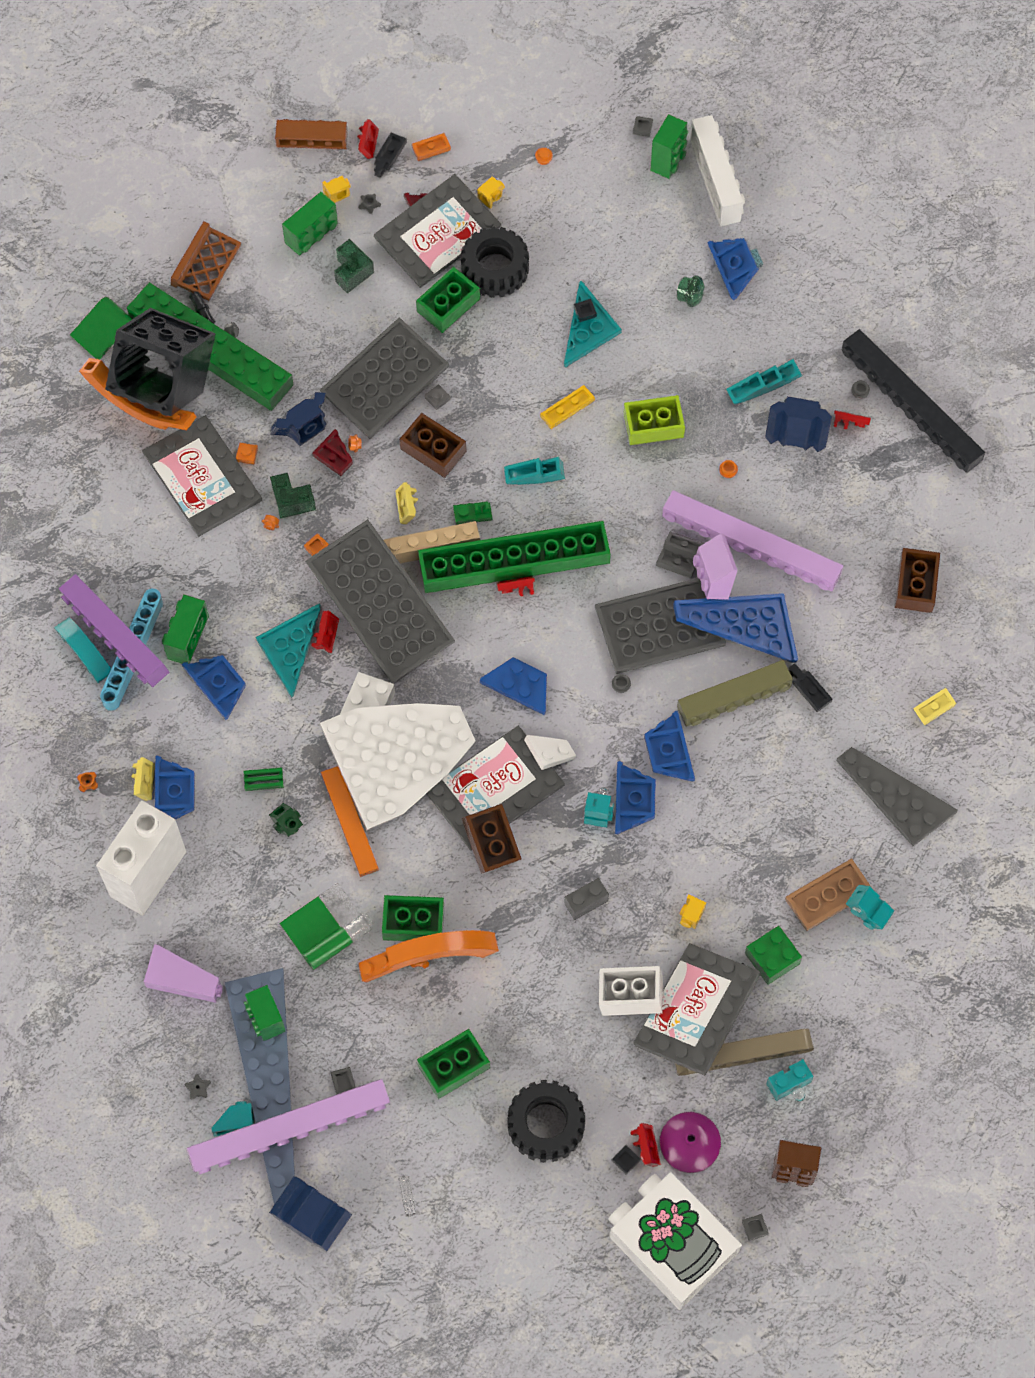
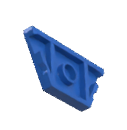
[707,238,759,300]
[182,655,246,720]
[480,657,547,715]
[644,711,695,782]
[155,756,195,820]
[615,761,656,834]

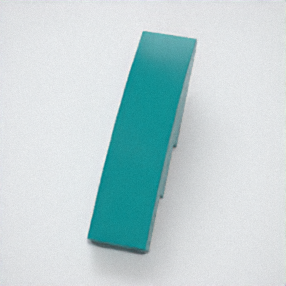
[726,359,802,405]

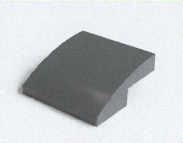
[656,531,705,578]

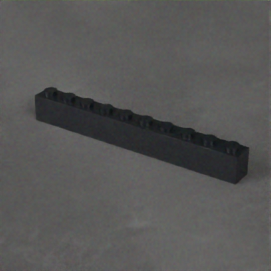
[842,329,985,473]

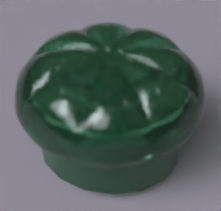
[677,275,705,307]

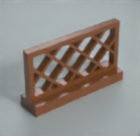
[170,221,242,301]

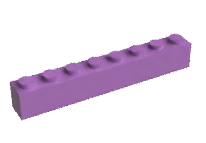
[59,574,170,688]

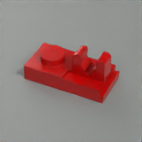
[357,119,379,159]
[833,410,871,430]
[496,576,535,597]
[311,610,339,653]
[631,1123,661,1167]

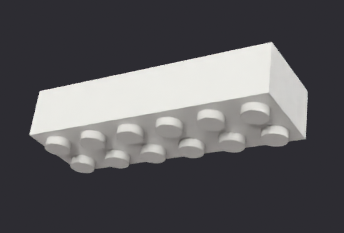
[690,115,745,227]

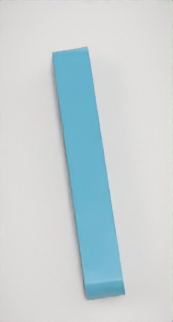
[100,588,163,711]

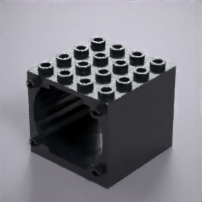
[105,308,216,416]

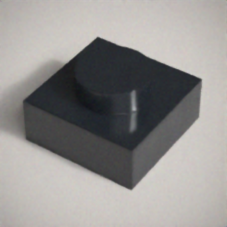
[574,299,597,322]
[611,1145,641,1175]

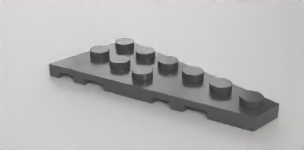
[836,747,958,846]

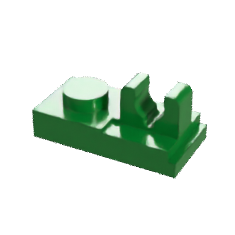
[453,501,493,525]

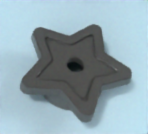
[358,194,381,214]
[185,1074,211,1100]

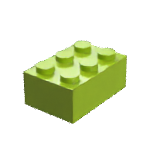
[623,395,685,445]

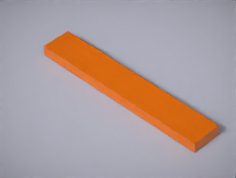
[321,766,379,877]

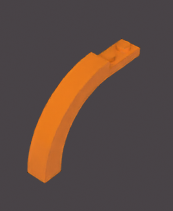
[79,358,197,431]
[358,930,499,983]

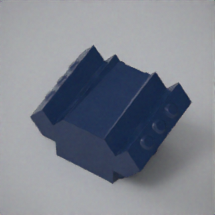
[270,392,326,447]
[765,396,832,453]
[269,1176,352,1251]

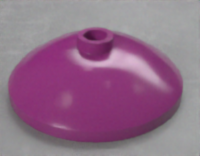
[660,1112,721,1173]

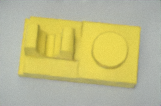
[395,482,418,524]
[913,688,956,726]
[132,757,155,801]

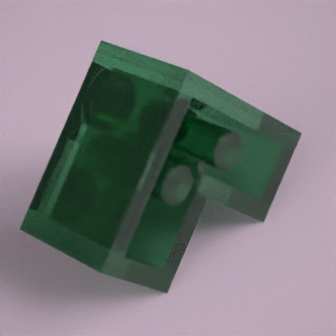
[334,239,374,294]
[270,472,316,519]

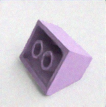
[693,534,738,599]

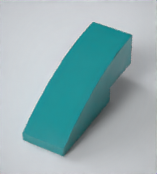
[504,457,565,485]

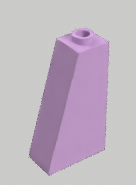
[144,944,223,1003]

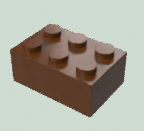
[399,412,467,478]
[894,548,941,613]
[461,804,522,874]
[772,1140,822,1187]

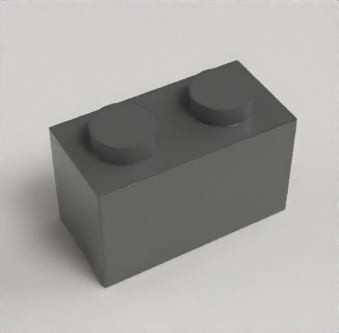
[564,878,609,920]

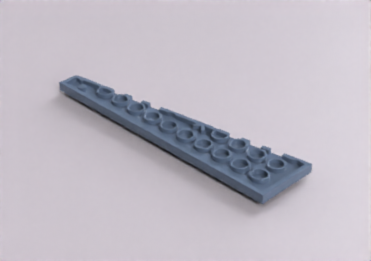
[224,968,295,1204]

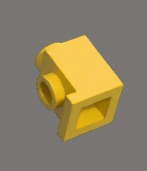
[322,176,351,203]
[477,176,505,209]
[680,894,707,929]

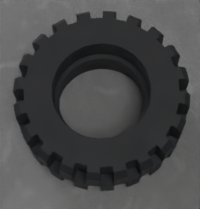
[461,227,529,298]
[507,1080,586,1163]

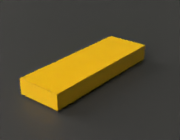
[540,385,595,429]

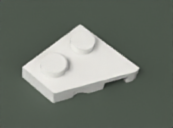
[524,735,576,770]

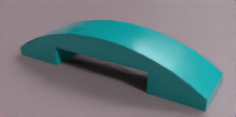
[54,617,111,683]

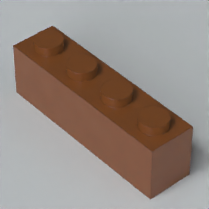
[275,119,348,149]

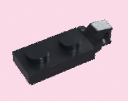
[374,132,407,178]
[789,663,833,712]

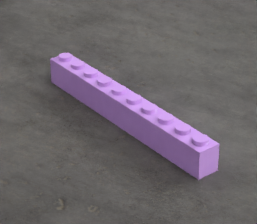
[662,490,844,592]
[186,1079,390,1174]

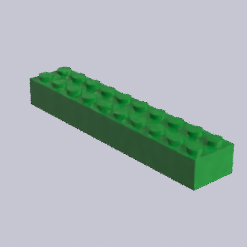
[126,282,294,411]
[418,520,611,593]

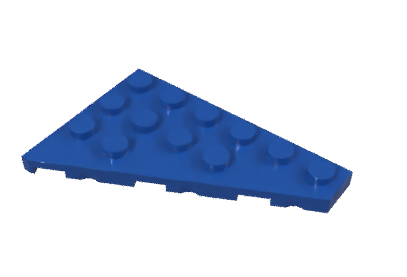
[673,593,798,663]

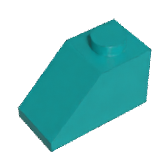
[211,1101,254,1137]

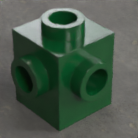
[269,803,303,837]

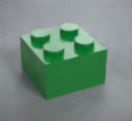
[745,925,802,985]
[243,985,286,1041]

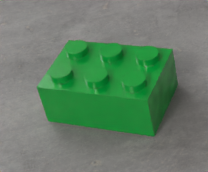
[650,114,689,179]
[282,192,338,256]
[416,267,480,333]
[162,594,209,664]
[382,895,445,941]
[417,1029,490,1099]

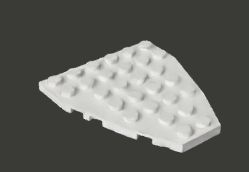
[320,703,476,830]

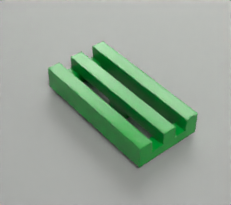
[243,767,284,791]

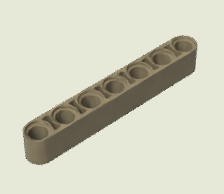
[675,1029,814,1076]

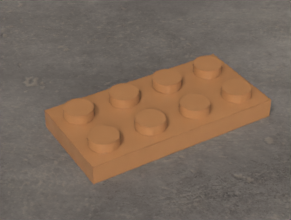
[785,858,873,931]

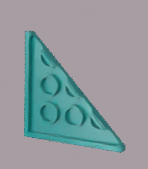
[564,280,622,368]
[255,603,321,698]

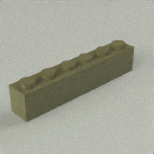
[677,660,793,727]

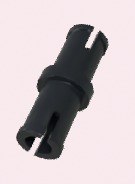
[189,292,215,324]

